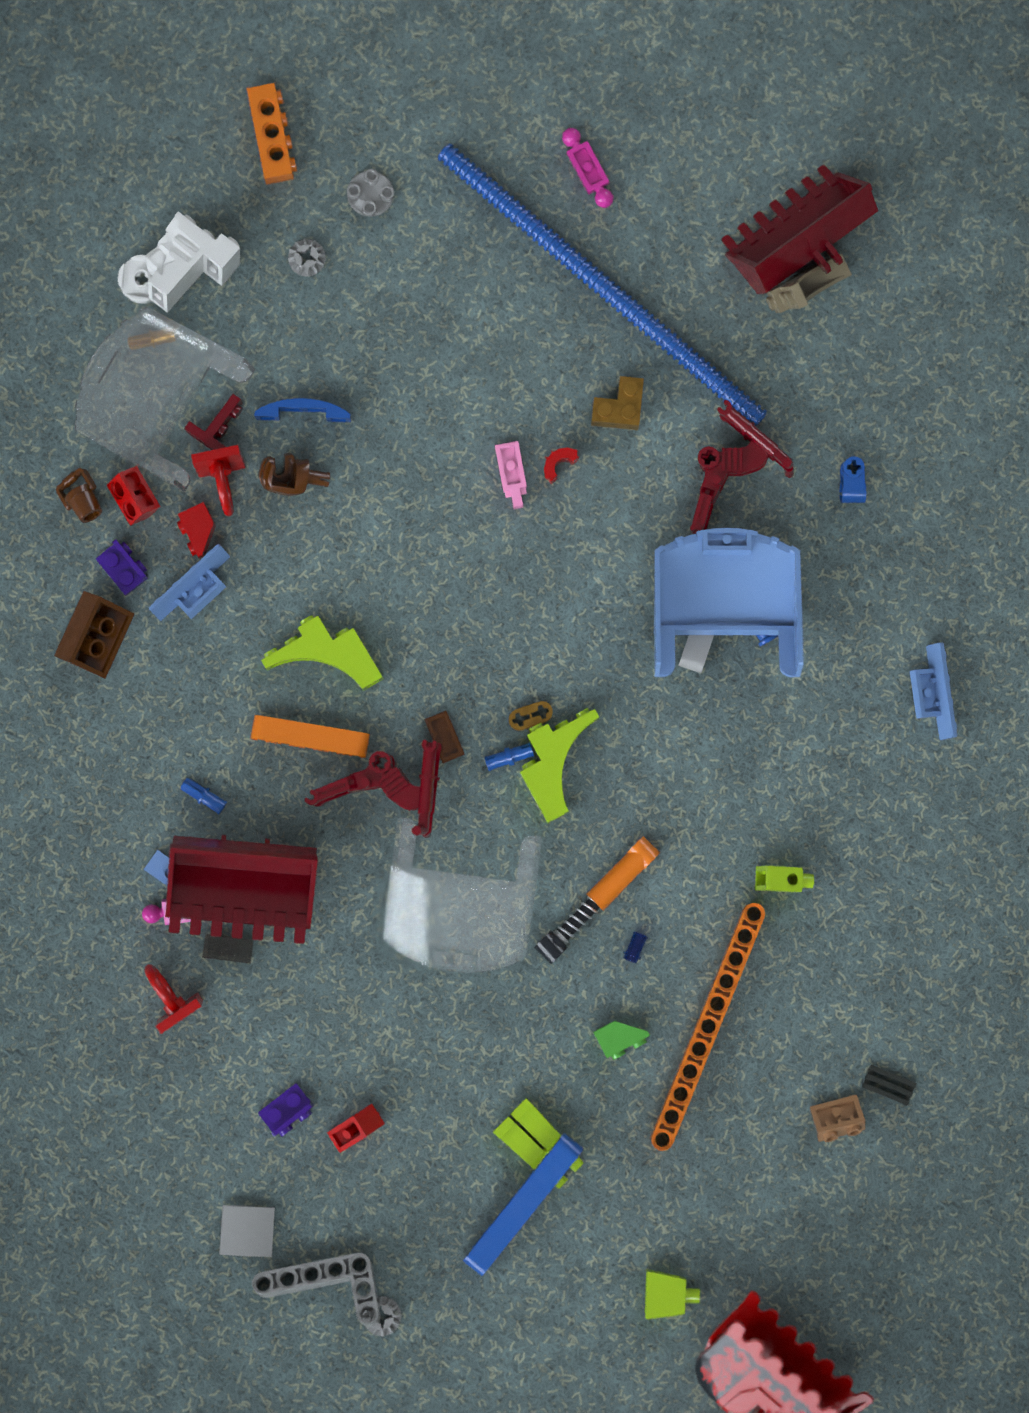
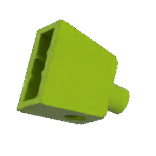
[755,866,814,893]
[645,1269,700,1319]

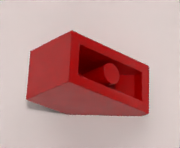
[327,1104,385,1153]

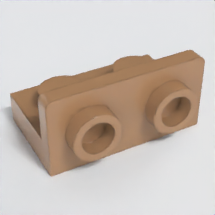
[810,1095,865,1142]

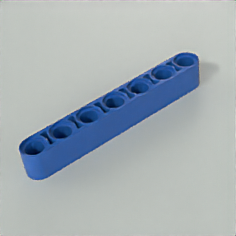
[463,1133,584,1276]

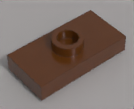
[424,711,465,764]

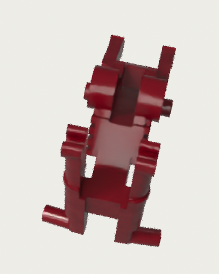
[690,400,794,534]
[304,740,443,838]

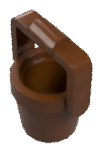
[56,468,102,523]

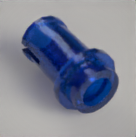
[623,931,648,964]

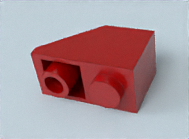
[177,502,216,560]

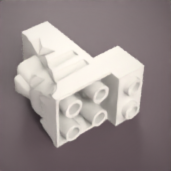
[145,212,240,313]

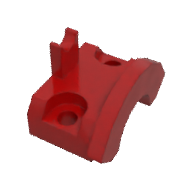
[544,447,579,484]

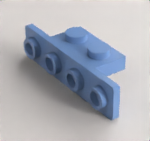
[149,544,230,621]
[910,642,957,740]

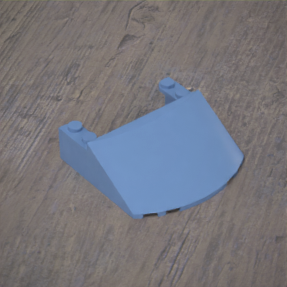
[654,528,803,677]

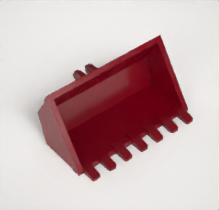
[721,165,878,294]

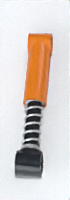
[534,836,660,964]

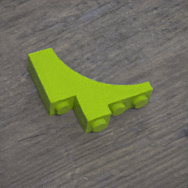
[261,615,383,691]
[520,708,599,824]

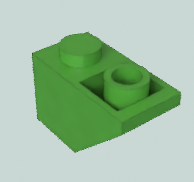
[593,1021,650,1060]

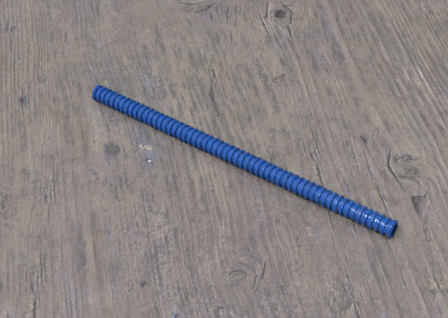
[438,144,767,426]

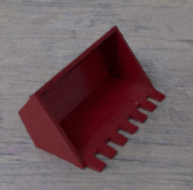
[165,834,318,944]

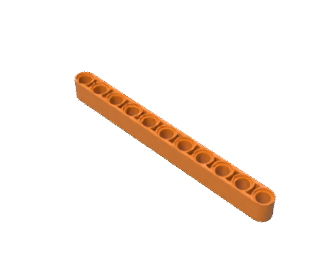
[651,903,765,1151]

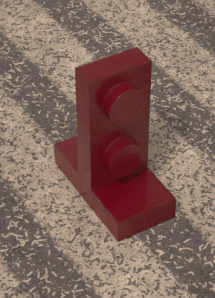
[184,394,243,450]

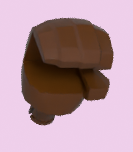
[258,453,330,496]

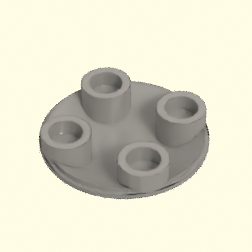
[347,169,394,217]

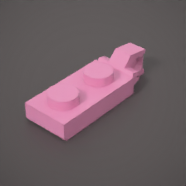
[495,441,527,509]

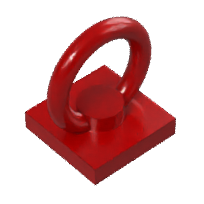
[191,445,246,516]
[144,964,203,1034]

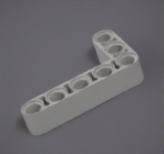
[252,1253,381,1327]

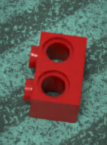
[107,466,161,526]

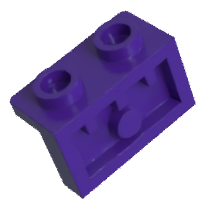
[96,539,148,596]
[258,1083,314,1137]

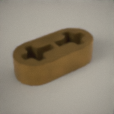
[509,701,553,731]

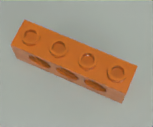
[247,83,297,185]

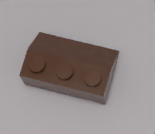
[54,591,135,679]

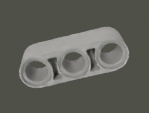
[678,635,714,673]

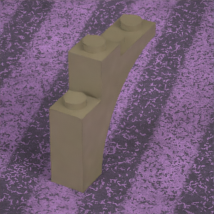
[766,253,852,313]

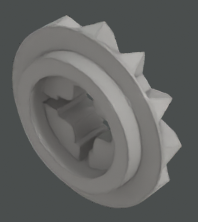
[288,238,326,276]
[362,1296,401,1337]

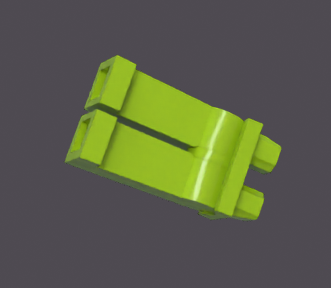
[493,1098,584,1189]

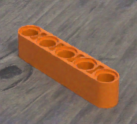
[250,715,370,758]

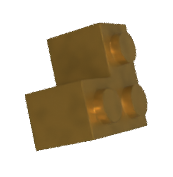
[591,376,644,430]

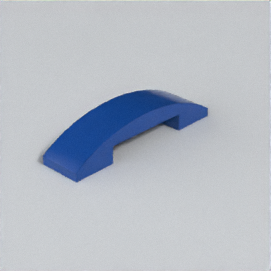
[254,398,351,422]

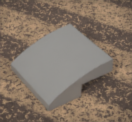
[219,1205,275,1257]

